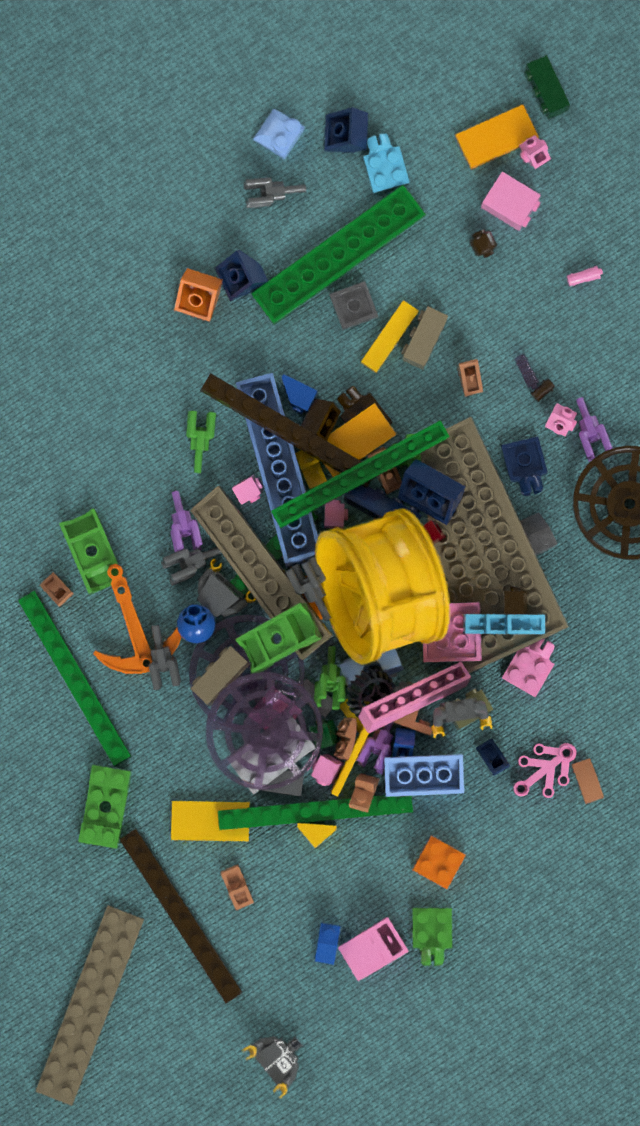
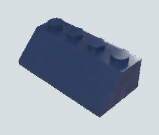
[343,484,422,521]

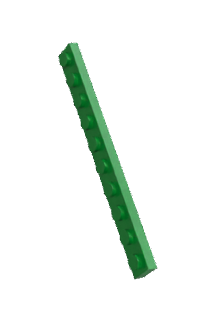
[271,420,450,529]
[18,591,131,766]
[218,795,413,830]

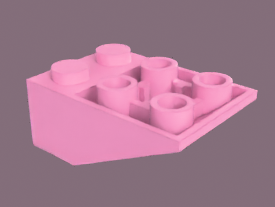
[338,917,409,981]

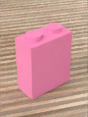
[481,172,541,231]

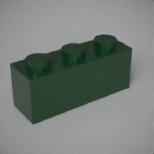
[524,55,570,119]

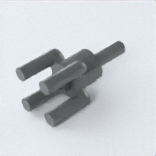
[243,177,306,208]
[161,547,221,586]
[286,556,331,621]
[149,625,181,690]

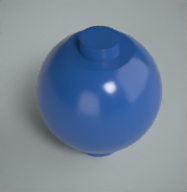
[177,604,216,643]

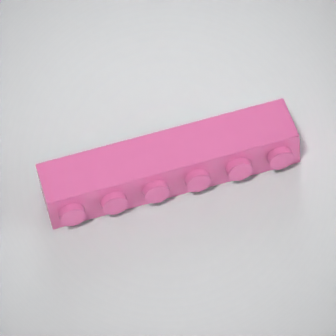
[359,662,471,733]

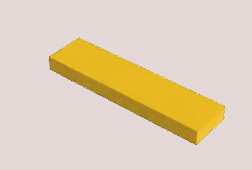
[361,300,419,373]
[331,726,369,797]

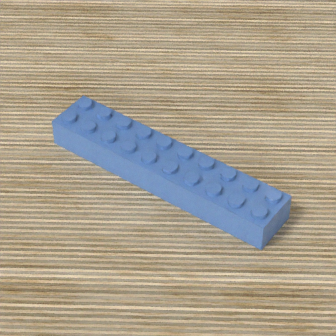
[236,373,318,568]

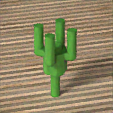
[186,411,216,473]
[314,646,346,710]

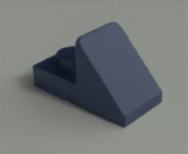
[476,738,510,776]

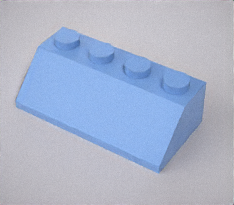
[384,754,464,797]

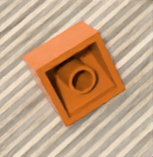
[174,268,223,322]

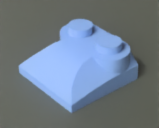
[253,108,305,160]

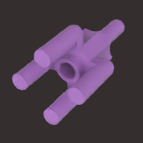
[576,397,612,461]
[170,491,203,552]
[356,721,394,775]

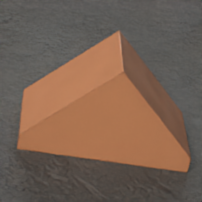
[457,359,483,396]

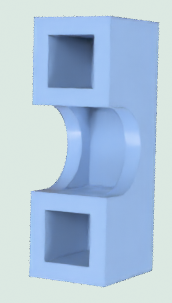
[340,648,404,688]

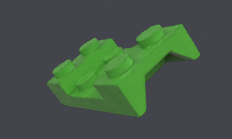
[59,509,124,595]
[236,603,322,674]
[78,765,132,849]

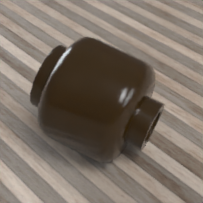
[469,229,497,258]

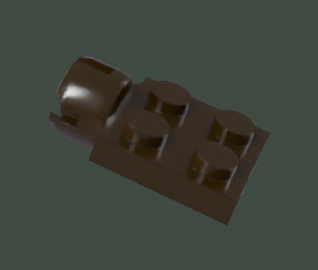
[337,386,393,425]

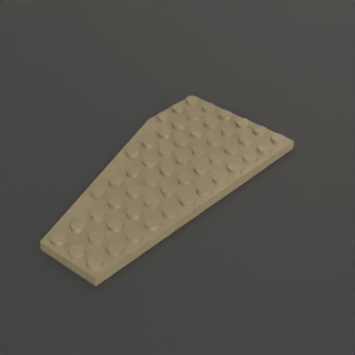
[421,417,569,673]

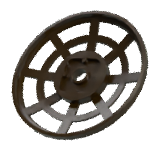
[573,446,640,560]

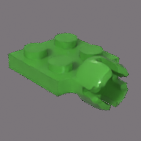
[413,908,452,966]

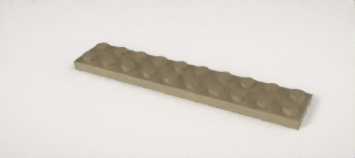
[190,486,333,660]
[35,905,144,1106]

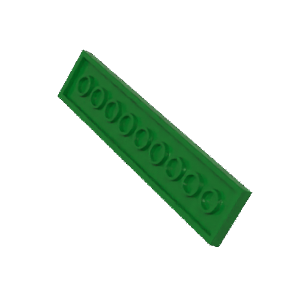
[251,185,426,325]

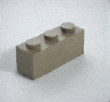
[401,306,448,370]
[191,646,250,706]

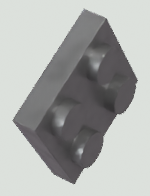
[330,281,378,330]

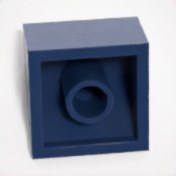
[324,107,368,153]

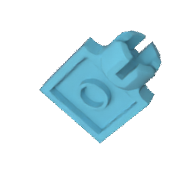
[363,133,410,193]

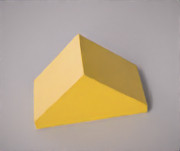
[297,823,336,848]

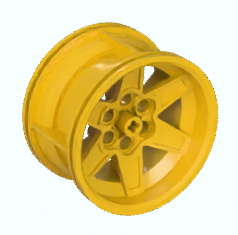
[315,508,450,665]

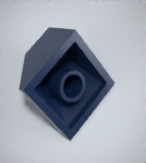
[214,250,268,301]

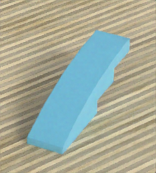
[463,614,545,634]

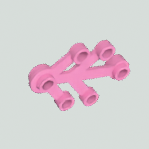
[513,743,576,798]

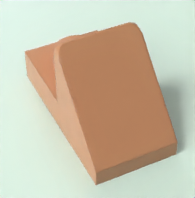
[40,572,74,607]
[394,710,432,736]
[349,773,379,813]

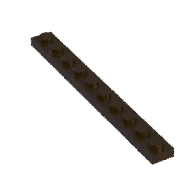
[200,373,371,488]
[119,829,243,1004]

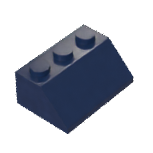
[398,459,466,525]

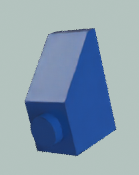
[282,374,318,415]
[392,728,416,757]
[315,922,340,965]

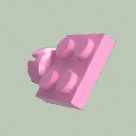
[502,639,554,697]

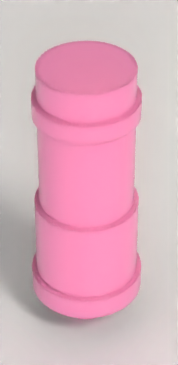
[566,266,603,287]

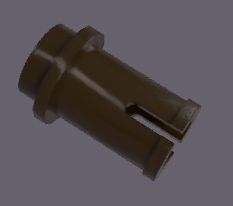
[530,379,555,402]

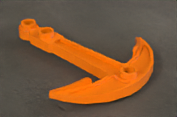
[93,564,181,674]

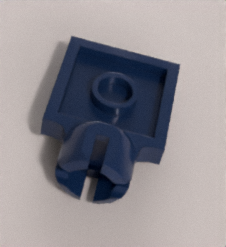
[501,436,548,496]

